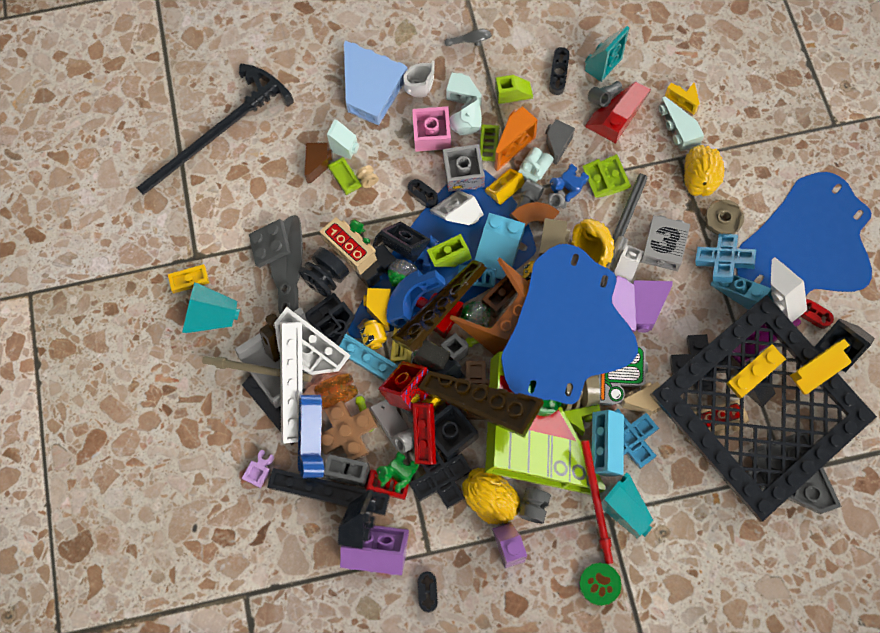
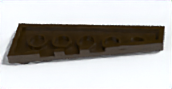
[391,260,487,352]
[419,371,544,438]

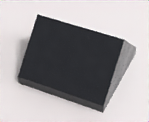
[380,221,431,263]

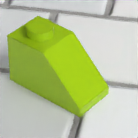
[427,234,472,267]

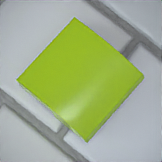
[582,154,631,198]

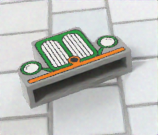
[598,346,648,406]

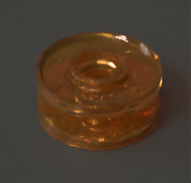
[313,373,359,409]

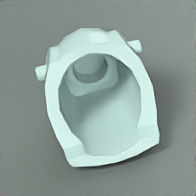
[449,95,482,136]

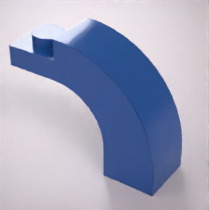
[387,270,445,329]

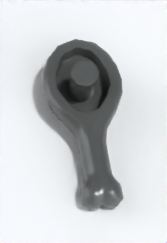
[445,29,492,47]

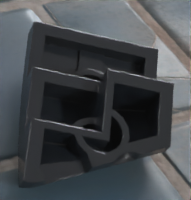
[305,293,355,346]

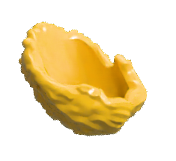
[684,145,725,197]
[571,219,615,267]
[462,467,520,525]

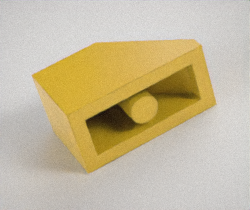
[363,288,392,331]

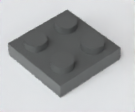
[249,219,291,268]

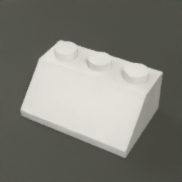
[771,257,807,322]

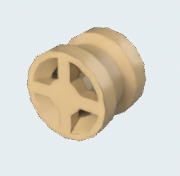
[356,165,379,188]

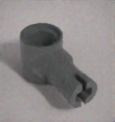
[588,81,623,107]
[515,179,544,209]

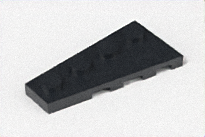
[242,374,295,446]

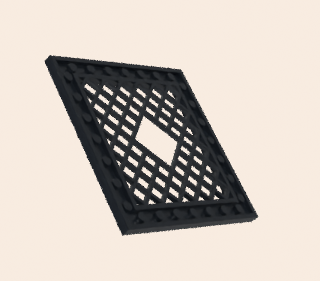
[650,295,877,522]

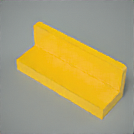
[790,339,851,395]

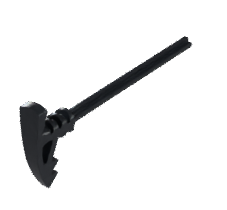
[136,64,294,195]

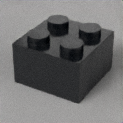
[434,404,479,461]

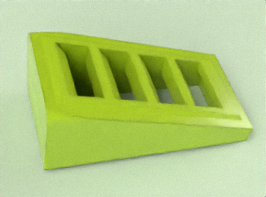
[480,124,500,162]

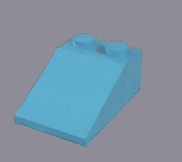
[475,213,525,280]

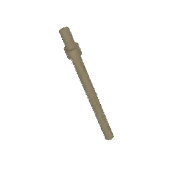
[202,356,312,382]

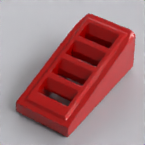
[365,469,409,500]

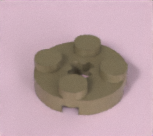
[705,199,744,235]

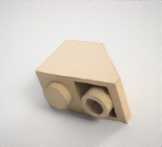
[621,381,662,416]

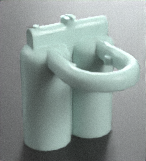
[518,147,554,182]

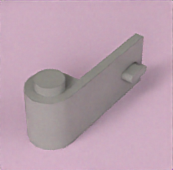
[369,400,414,454]

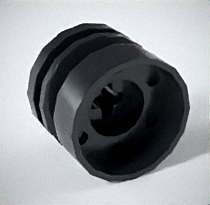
[298,247,350,298]

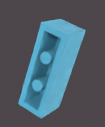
[592,410,624,477]

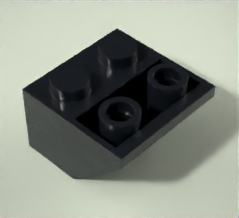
[338,490,377,549]

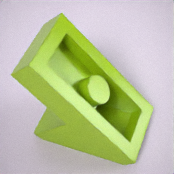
[564,405,601,436]

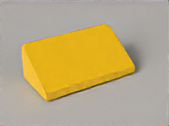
[485,168,525,205]

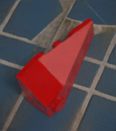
[585,82,651,144]

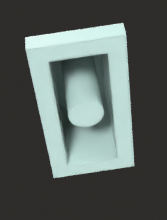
[446,72,482,107]
[327,119,359,159]

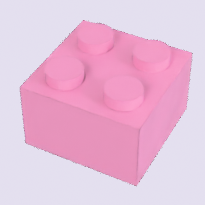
[412,107,451,152]

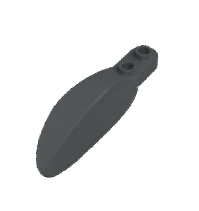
[270,215,303,315]

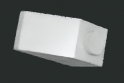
[614,245,644,283]

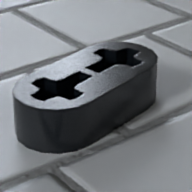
[408,179,438,208]
[418,571,438,613]

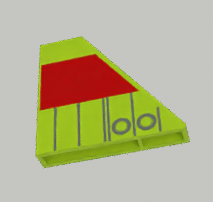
[485,351,605,495]

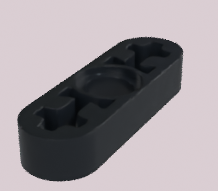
[549,47,570,95]

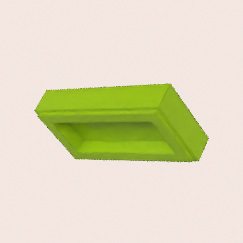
[328,157,362,195]

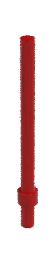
[581,440,614,564]

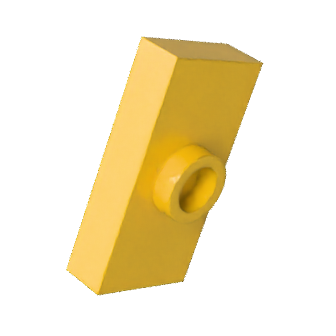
[168,264,210,294]

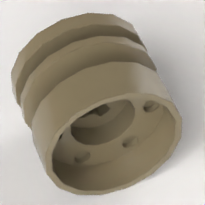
[561,375,601,411]

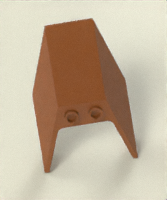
[450,257,530,355]

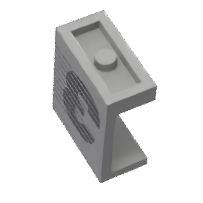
[641,215,690,272]

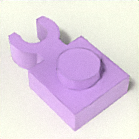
[242,450,274,489]

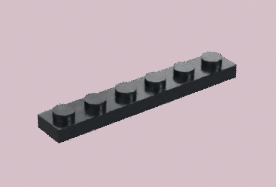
[267,468,390,516]

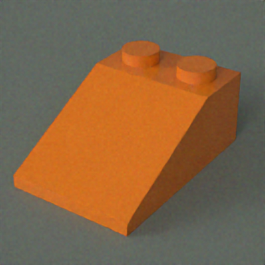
[495,106,538,171]

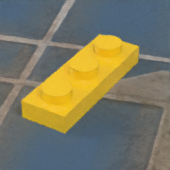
[726,344,786,399]

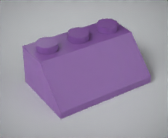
[340,526,409,575]

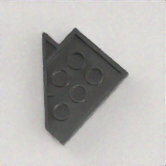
[747,433,842,514]

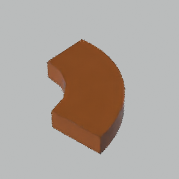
[510,202,560,226]

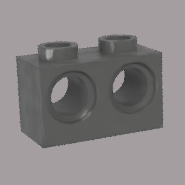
[324,454,370,487]

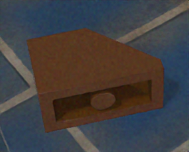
[305,142,333,184]
[481,275,517,318]

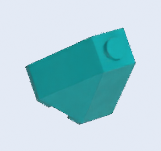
[182,283,240,333]
[601,472,653,539]

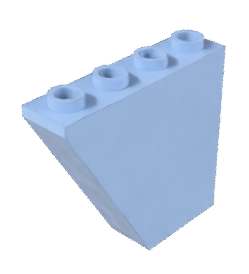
[344,41,408,126]

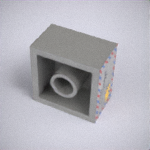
[443,144,485,192]

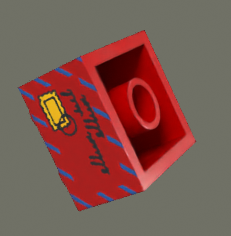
[378,361,429,412]

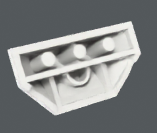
[274,307,351,375]

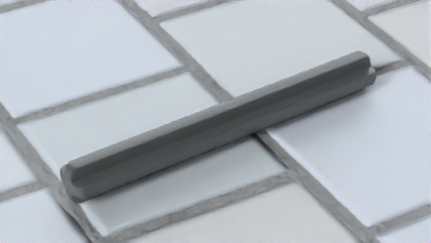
[612,173,648,244]

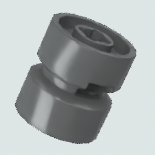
[518,487,551,524]

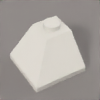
[430,190,484,225]

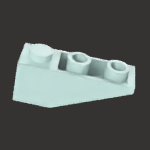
[659,96,704,151]

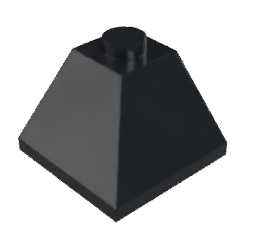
[814,319,875,373]

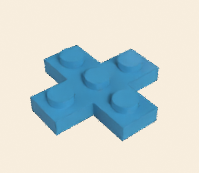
[695,234,756,282]
[614,409,659,469]

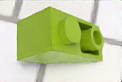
[495,75,533,104]

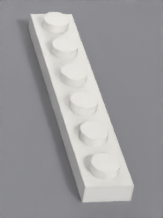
[280,322,302,444]

